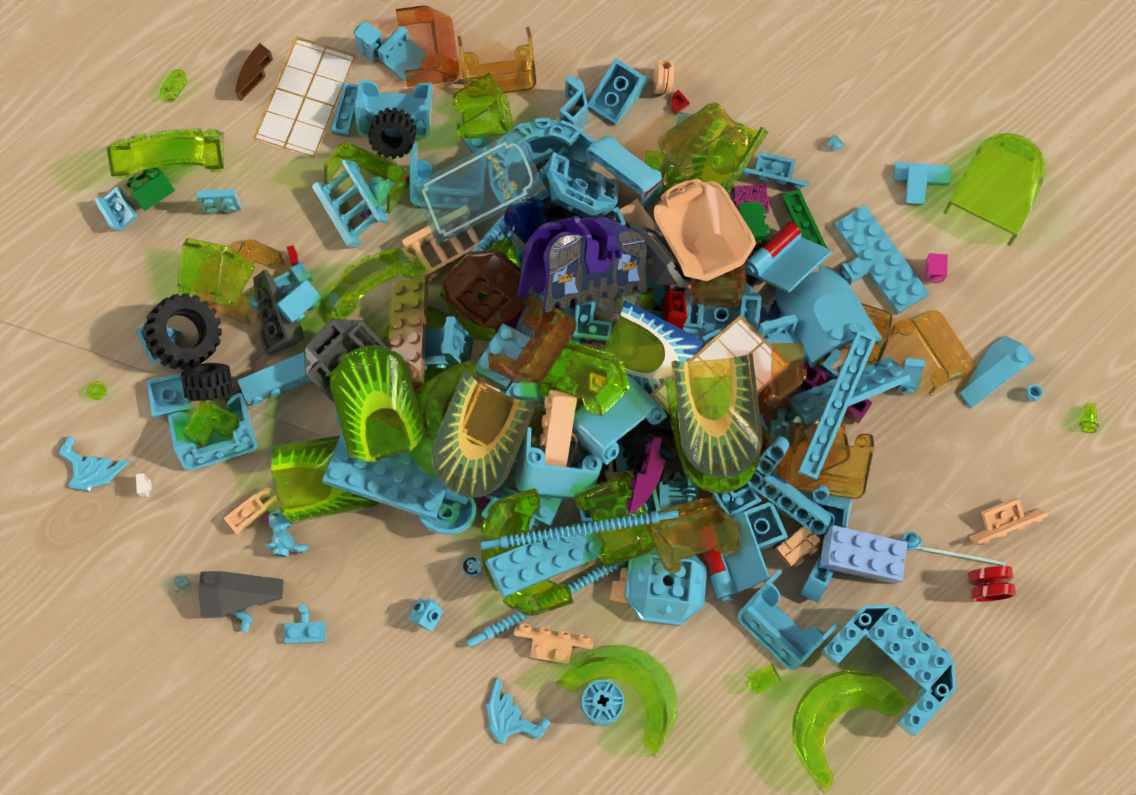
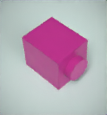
[925,253,948,284]

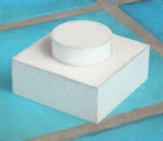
[136,473,152,498]

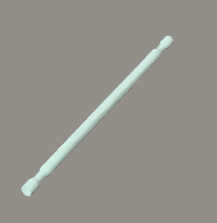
[917,547,1006,566]

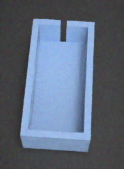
[820,525,908,584]

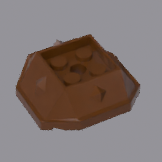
[443,249,527,329]

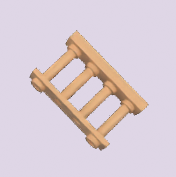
[402,205,488,282]

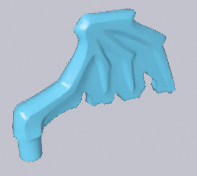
[59,436,129,491]
[486,677,551,744]

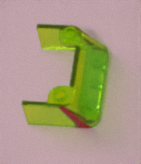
[324,143,410,214]

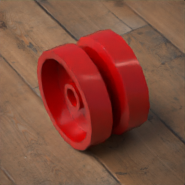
[968,566,1016,602]

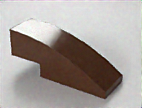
[235,43,273,101]

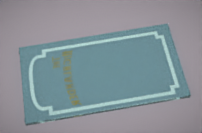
[413,129,545,245]

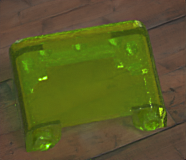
[452,72,514,139]
[176,238,255,306]
[538,341,630,416]
[574,472,658,568]

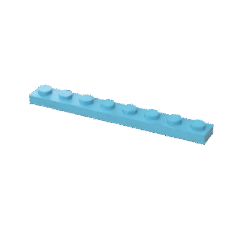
[797,330,877,480]

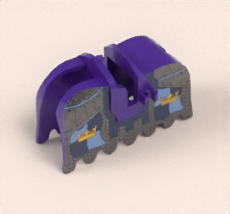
[517,216,647,313]

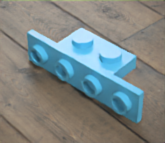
[736,152,809,189]

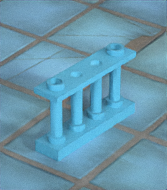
[312,159,389,248]

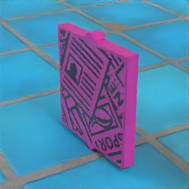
[734,184,770,213]

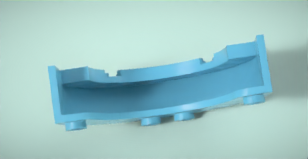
[489,118,596,231]

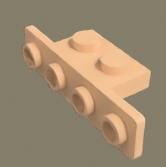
[969,498,1048,545]
[514,623,594,664]

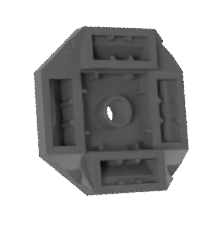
[631,224,695,290]
[304,319,388,402]

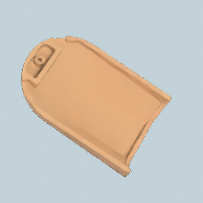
[654,179,756,281]

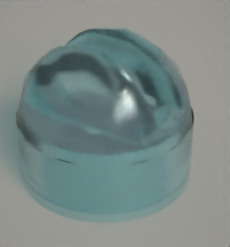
[173,575,191,592]

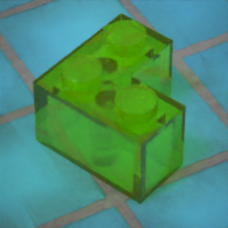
[183,401,239,447]

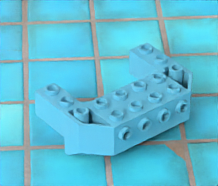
[820,605,956,737]

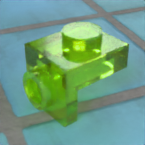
[747,663,782,694]

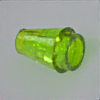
[1079,403,1099,433]

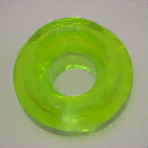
[87,381,107,400]

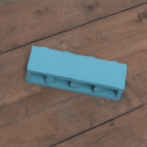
[237,352,312,406]

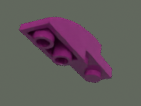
[625,437,665,516]

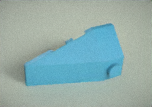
[959,336,1035,408]
[774,490,853,536]

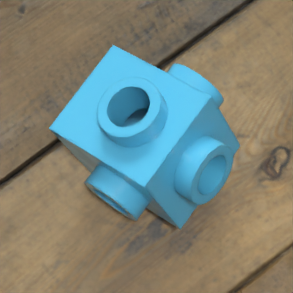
[408,598,444,632]

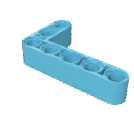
[745,436,831,535]

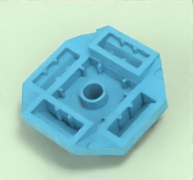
[547,152,619,218]
[683,278,762,346]
[625,542,707,626]

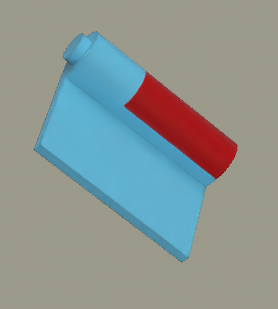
[744,222,832,293]
[694,511,770,602]

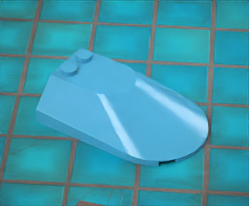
[775,264,882,368]

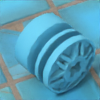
[581,680,624,726]

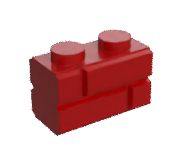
[660,289,688,330]

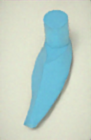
[231,610,253,632]

